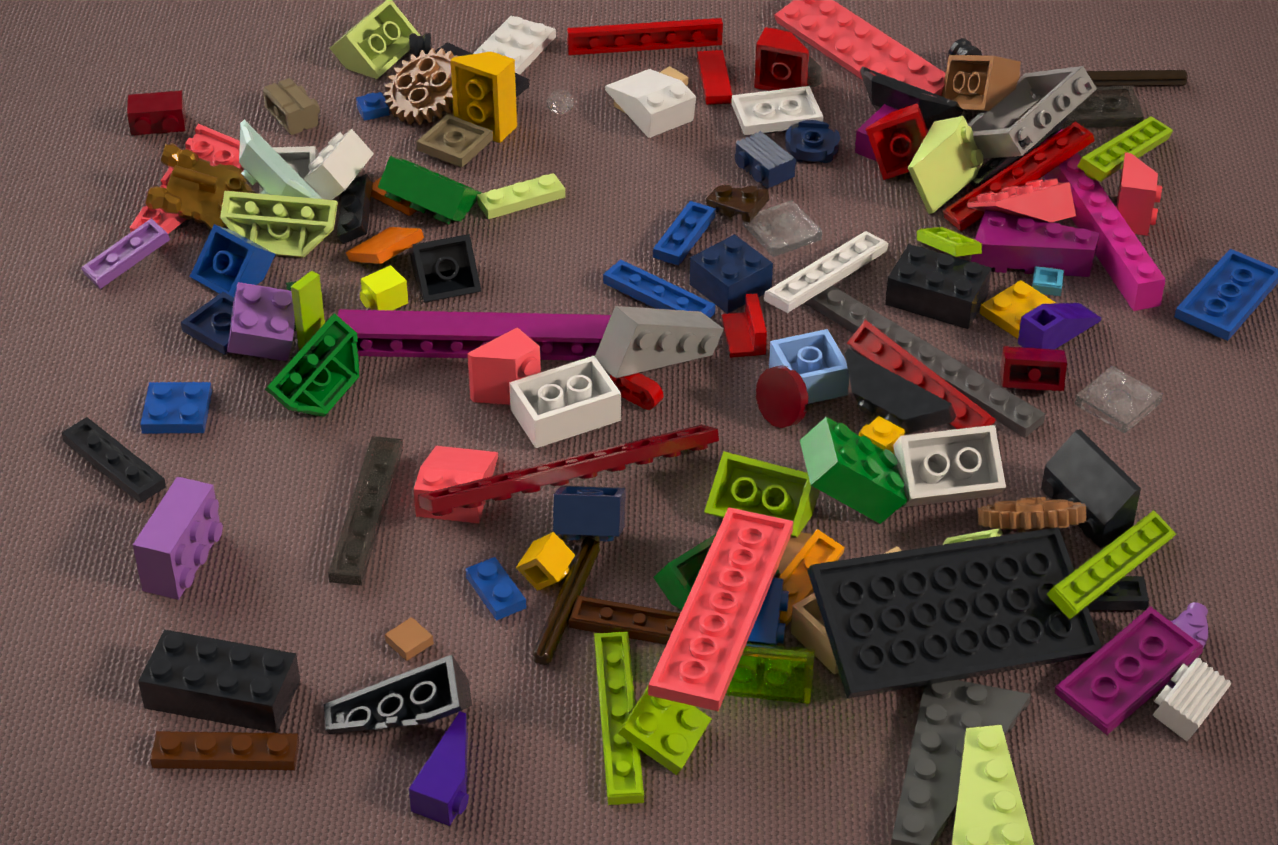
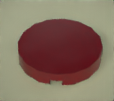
[756,365,809,428]

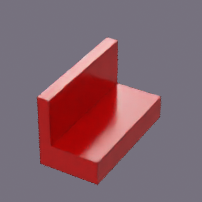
[721,293,767,358]

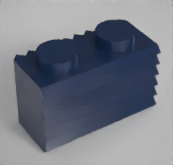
[734,131,796,189]

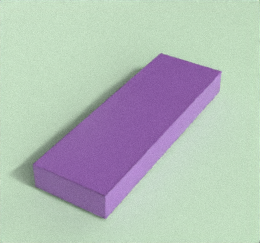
[81,218,170,289]

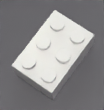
[509,356,621,448]
[893,425,1006,507]

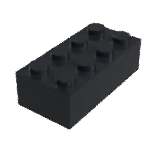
[138,629,300,733]

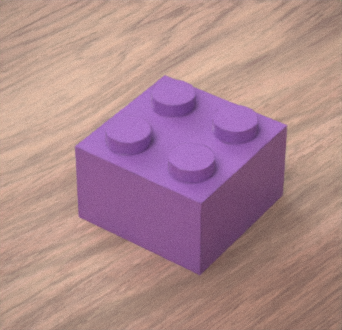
[227,282,295,361]

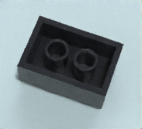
[885,244,992,329]

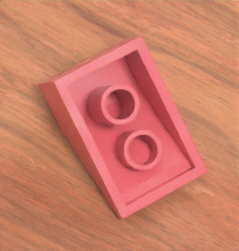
[413,446,498,524]

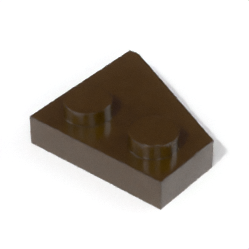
[706,185,769,223]

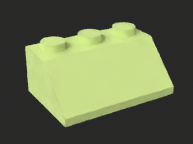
[329,0,420,79]

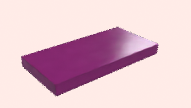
[1055,606,1203,735]

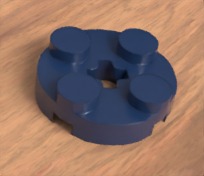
[785,120,840,163]

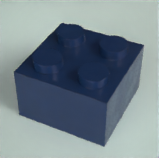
[690,234,773,314]
[553,485,626,542]

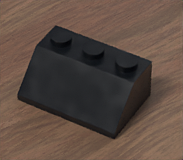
[1041,429,1141,548]

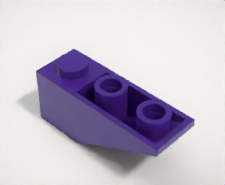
[1018,303,1101,349]

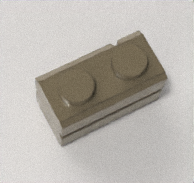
[263,78,320,135]

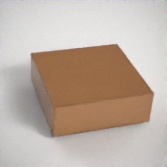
[385,617,434,661]

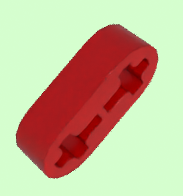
[609,373,664,410]

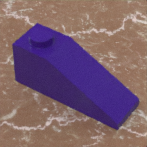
[409,711,469,826]

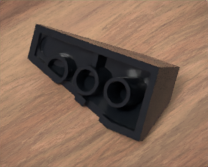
[324,655,472,734]

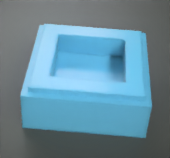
[1032,266,1064,296]

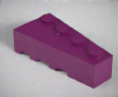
[971,210,1099,277]

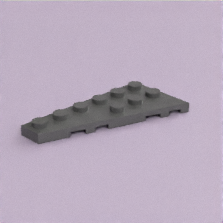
[891,680,1031,845]

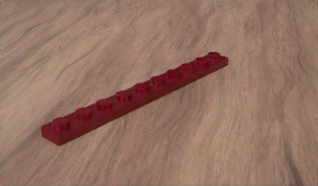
[418,424,719,516]

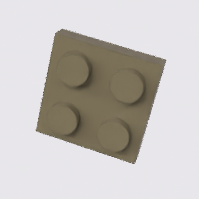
[417,114,493,168]

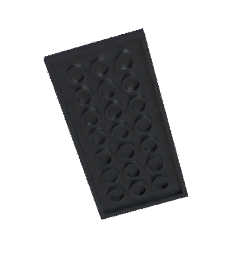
[807,527,1102,699]

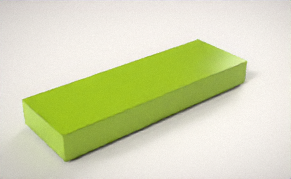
[917,227,982,257]
[291,271,325,351]

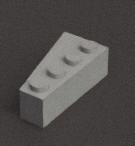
[595,306,724,378]

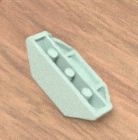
[239,119,322,199]

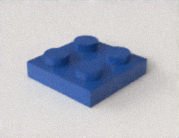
[140,382,212,434]

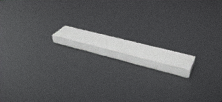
[764,231,888,313]

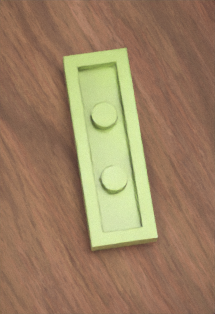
[477,173,565,219]

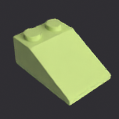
[908,116,983,214]

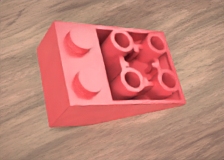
[967,178,1076,223]

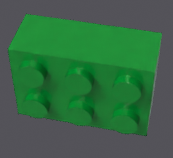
[800,417,907,524]

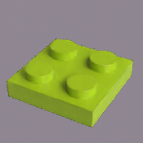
[618,686,712,775]

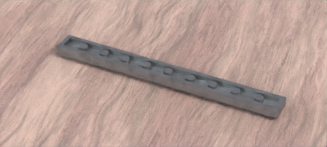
[805,286,1045,438]

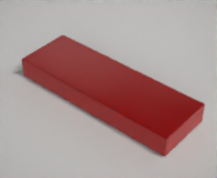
[697,50,732,105]

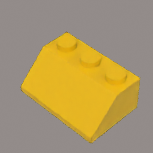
[450,52,517,143]

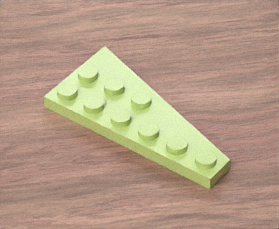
[951,725,1034,845]

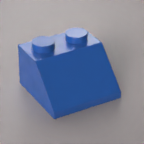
[189,224,276,297]

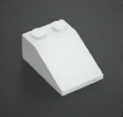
[605,69,696,138]

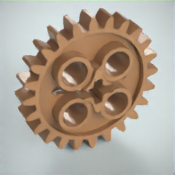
[384,48,458,125]
[978,497,1087,532]

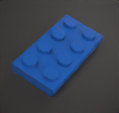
[1174,249,1278,341]

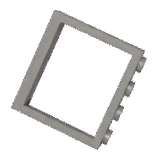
[967,66,1097,159]

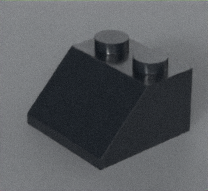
[409,234,481,303]

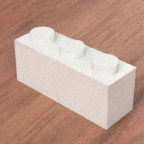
[304,129,374,200]

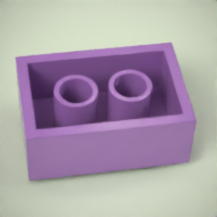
[133,477,223,600]

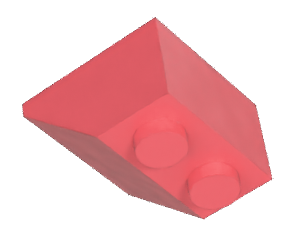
[1116,152,1162,236]
[467,327,541,405]

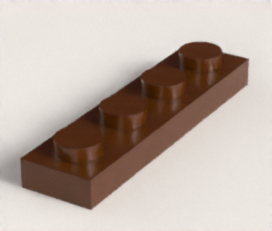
[150,731,300,771]

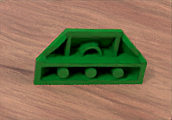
[265,313,359,417]

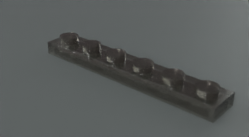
[328,436,403,586]

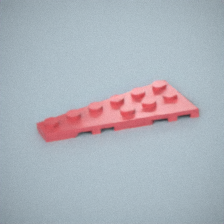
[130,124,244,234]

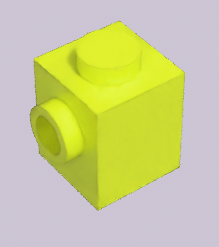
[360,265,408,310]

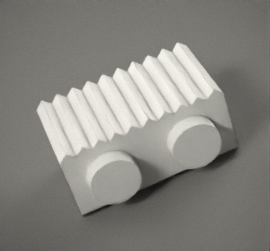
[1153,658,1231,741]

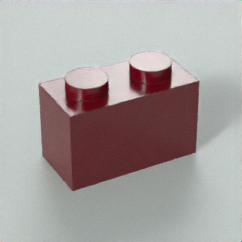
[127,90,186,136]
[1000,346,1067,391]

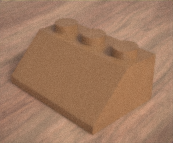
[942,55,1021,111]

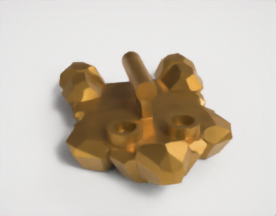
[145,143,255,230]

